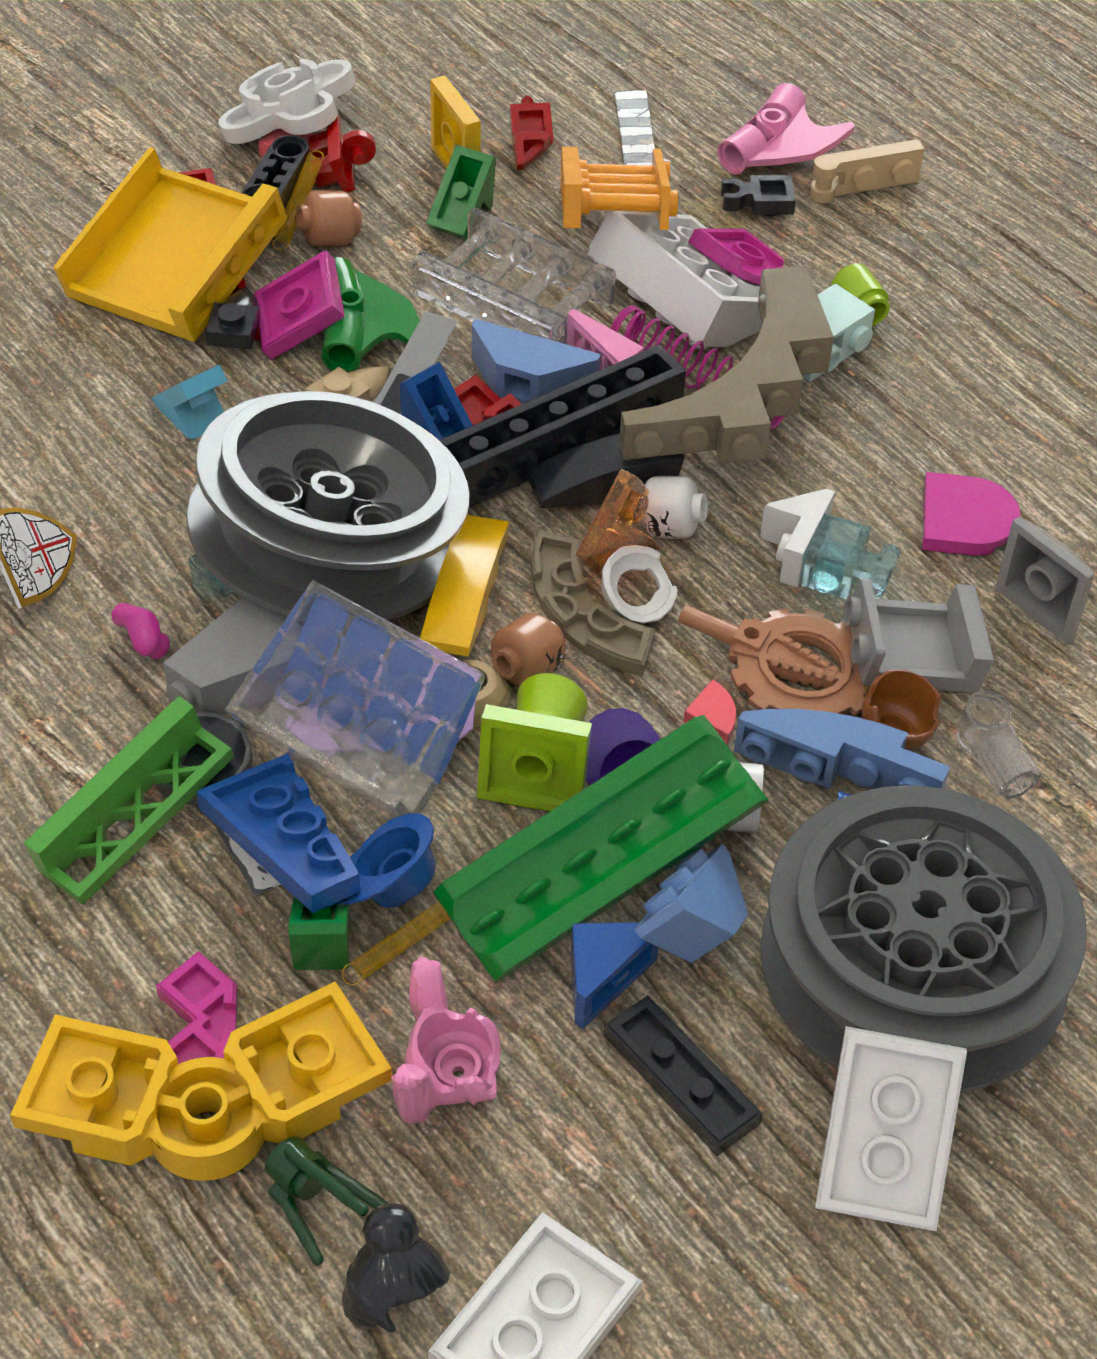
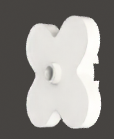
[218,59,356,144]

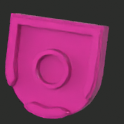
[688,228,785,285]
[922,472,1020,555]

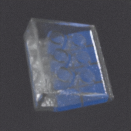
[225,580,485,818]

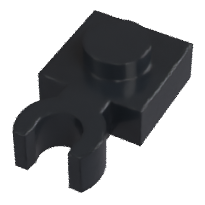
[720,175,796,216]

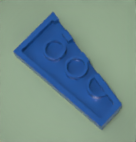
[196,753,361,913]

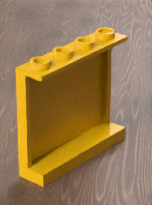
[53,147,287,342]

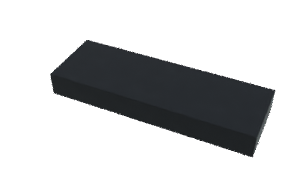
[603,995,763,1156]

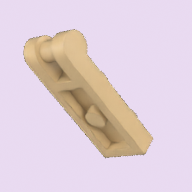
[810,139,924,204]

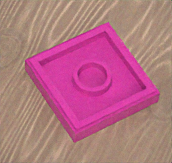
[254,250,345,360]

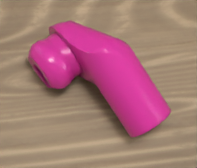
[111,602,170,659]

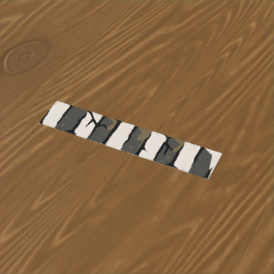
[615,90,655,165]

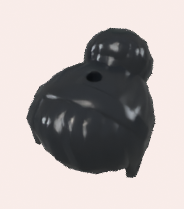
[342,1203,450,1333]

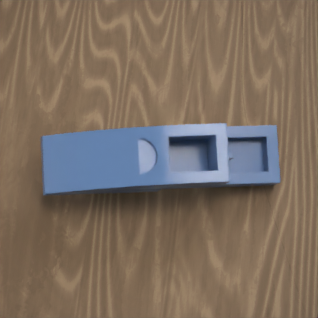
[734,709,950,789]

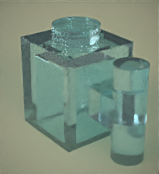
[802,514,900,599]

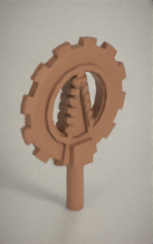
[678,604,870,716]

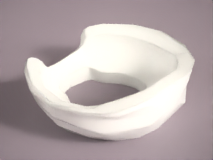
[601,545,678,624]

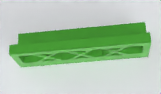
[24,696,234,905]

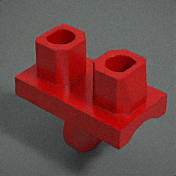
[309,115,376,193]

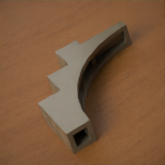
[619,265,834,463]

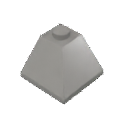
[995,516,1095,645]

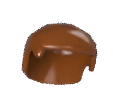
[862,669,941,750]

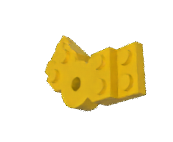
[10,981,392,1181]

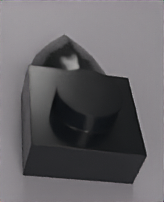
[205,286,260,349]

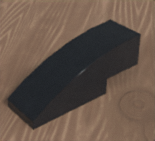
[526,434,685,508]

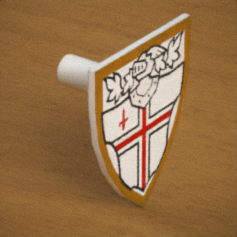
[0,507,77,609]

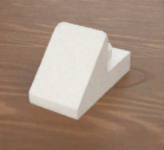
[760,489,835,588]

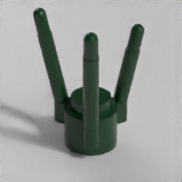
[264,1136,389,1266]

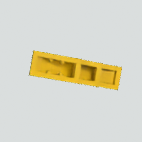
[419,515,509,657]

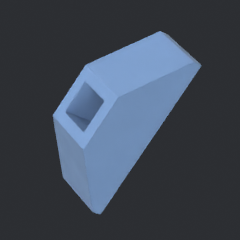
[472,319,601,404]
[634,843,748,963]

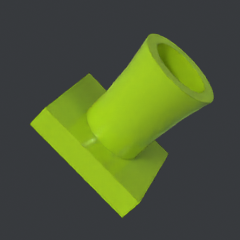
[477,673,592,812]

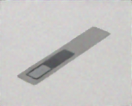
[374,312,457,415]

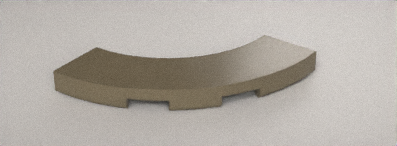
[531,530,655,677]

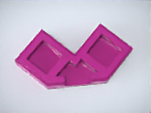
[156,951,238,1064]

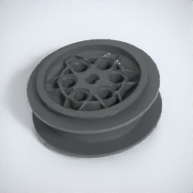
[186,391,470,625]
[760,785,1087,1093]

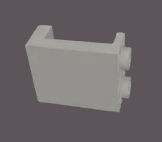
[843,579,994,693]

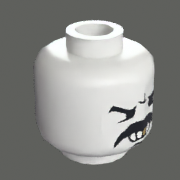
[634,476,708,539]

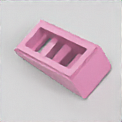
[567,308,644,370]

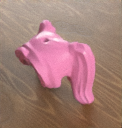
[391,957,501,1124]

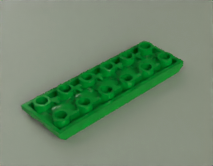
[433,715,768,984]

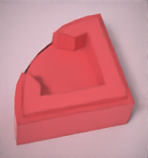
[684,679,736,745]

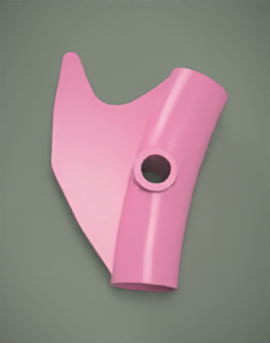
[717,83,855,175]

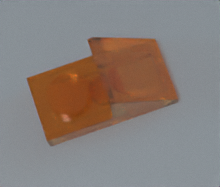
[576,469,659,573]

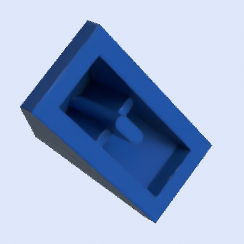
[400,362,473,440]
[571,922,659,1029]

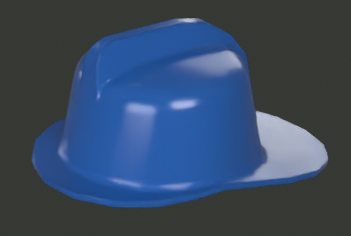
[335,813,436,908]

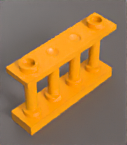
[560,146,678,230]

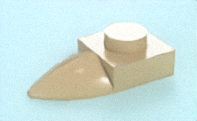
[306,366,389,401]

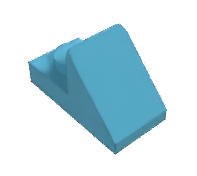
[152,364,228,439]

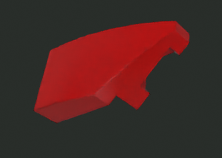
[509,102,554,170]

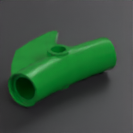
[321,257,420,373]

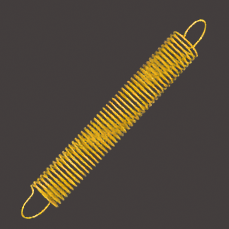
[272,150,324,250]
[342,902,450,985]

